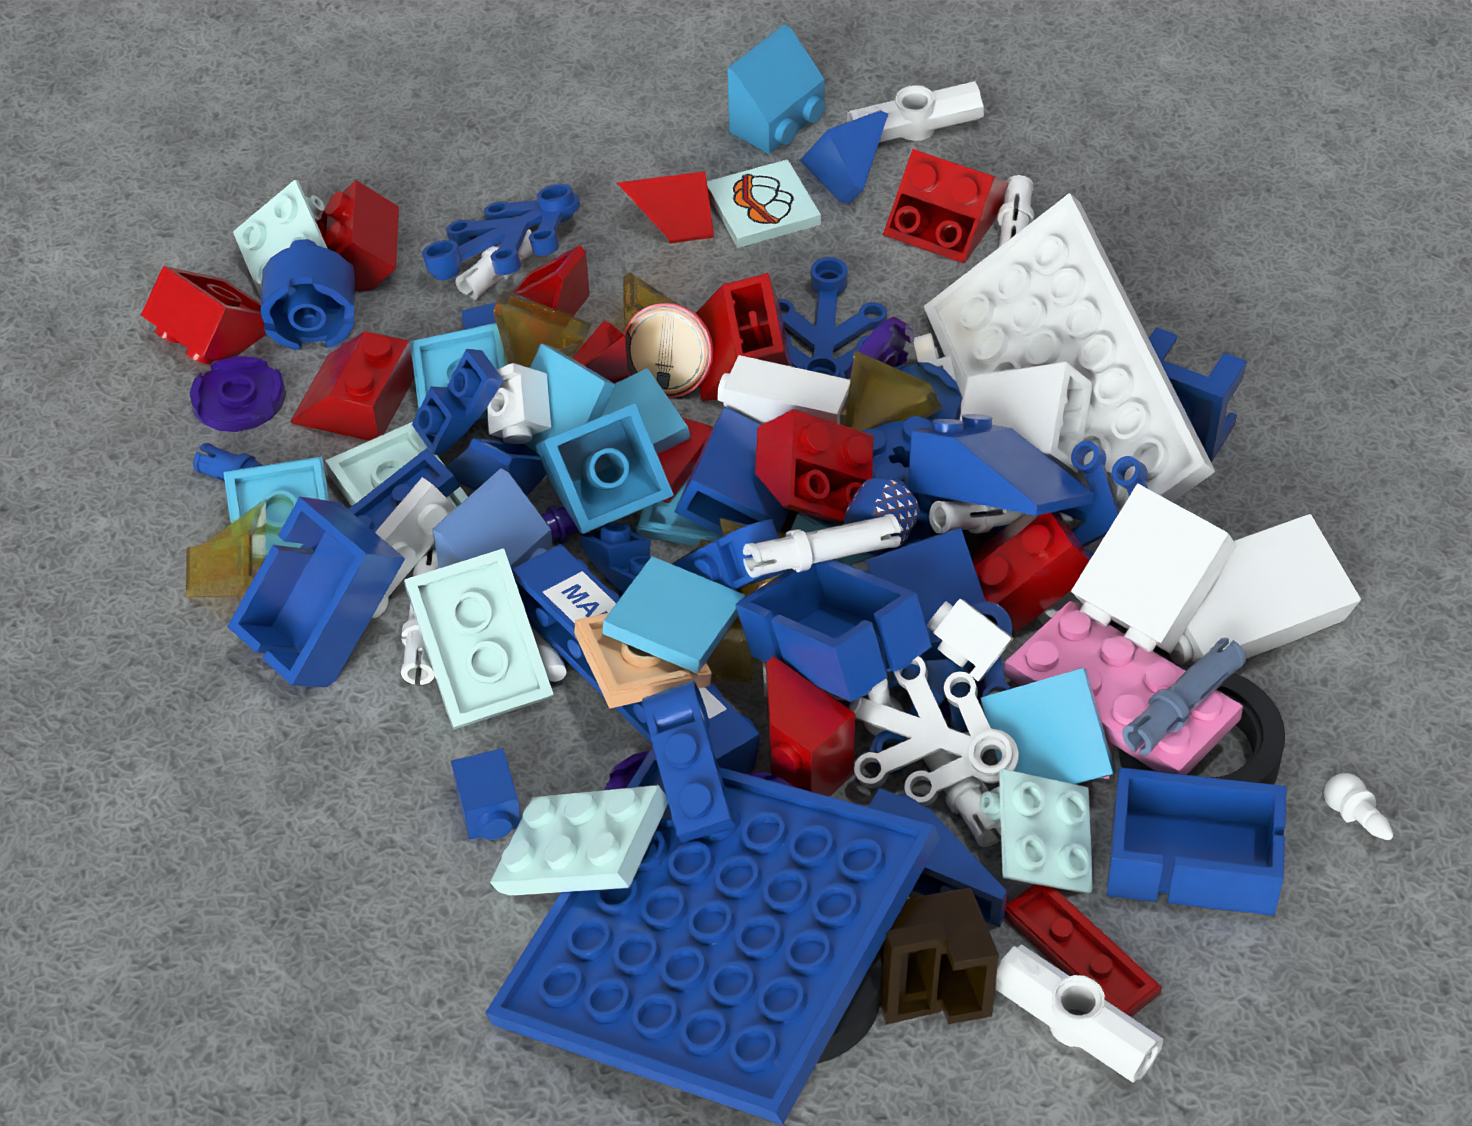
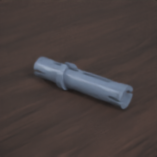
[1122,637,1246,756]

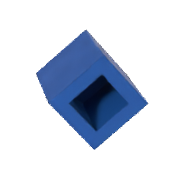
[451,748,521,840]

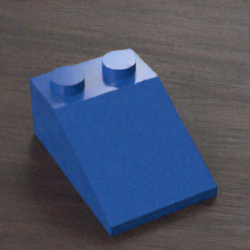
[908,414,1094,515]

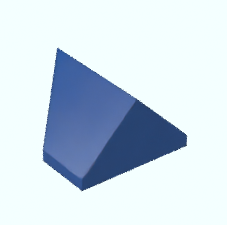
[800,110,888,204]
[446,438,547,496]

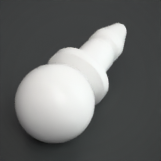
[1323,773,1393,840]

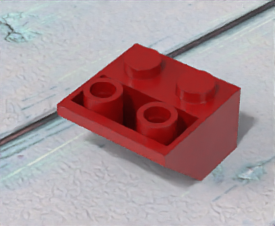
[883,149,1009,264]
[316,180,399,291]
[695,273,792,401]
[755,409,874,525]

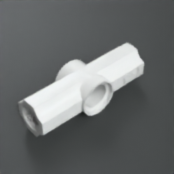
[847,81,984,142]
[995,944,1163,1083]

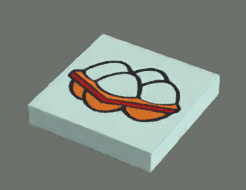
[707,159,821,248]

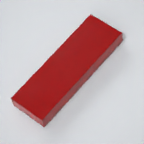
[1005,884,1162,1017]

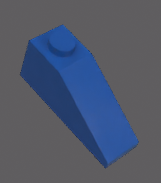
[868,788,1007,927]

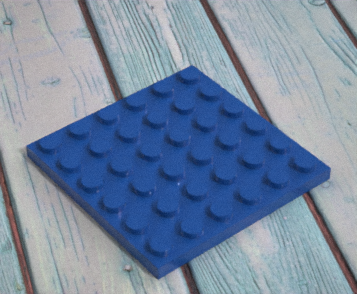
[485,749,940,1125]

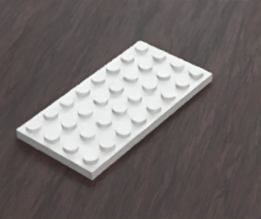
[923,193,1215,553]

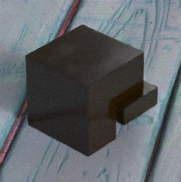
[880,888,999,1025]

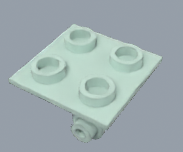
[233,180,328,298]
[979,769,1093,893]

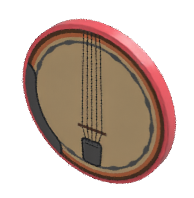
[623,303,713,398]

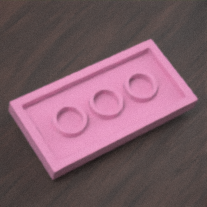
[1004,601,1243,775]

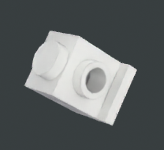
[487,363,551,444]
[927,599,1014,681]

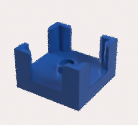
[1149,327,1247,462]

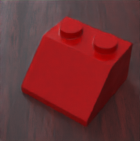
[140,266,267,365]
[290,331,415,441]
[970,511,1091,632]
[766,656,855,797]

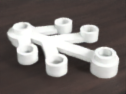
[820,656,1019,806]

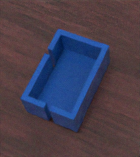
[227,497,406,687]
[735,560,932,702]
[1106,768,1286,916]

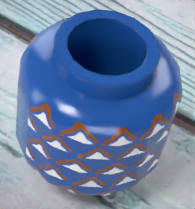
[843,477,920,555]

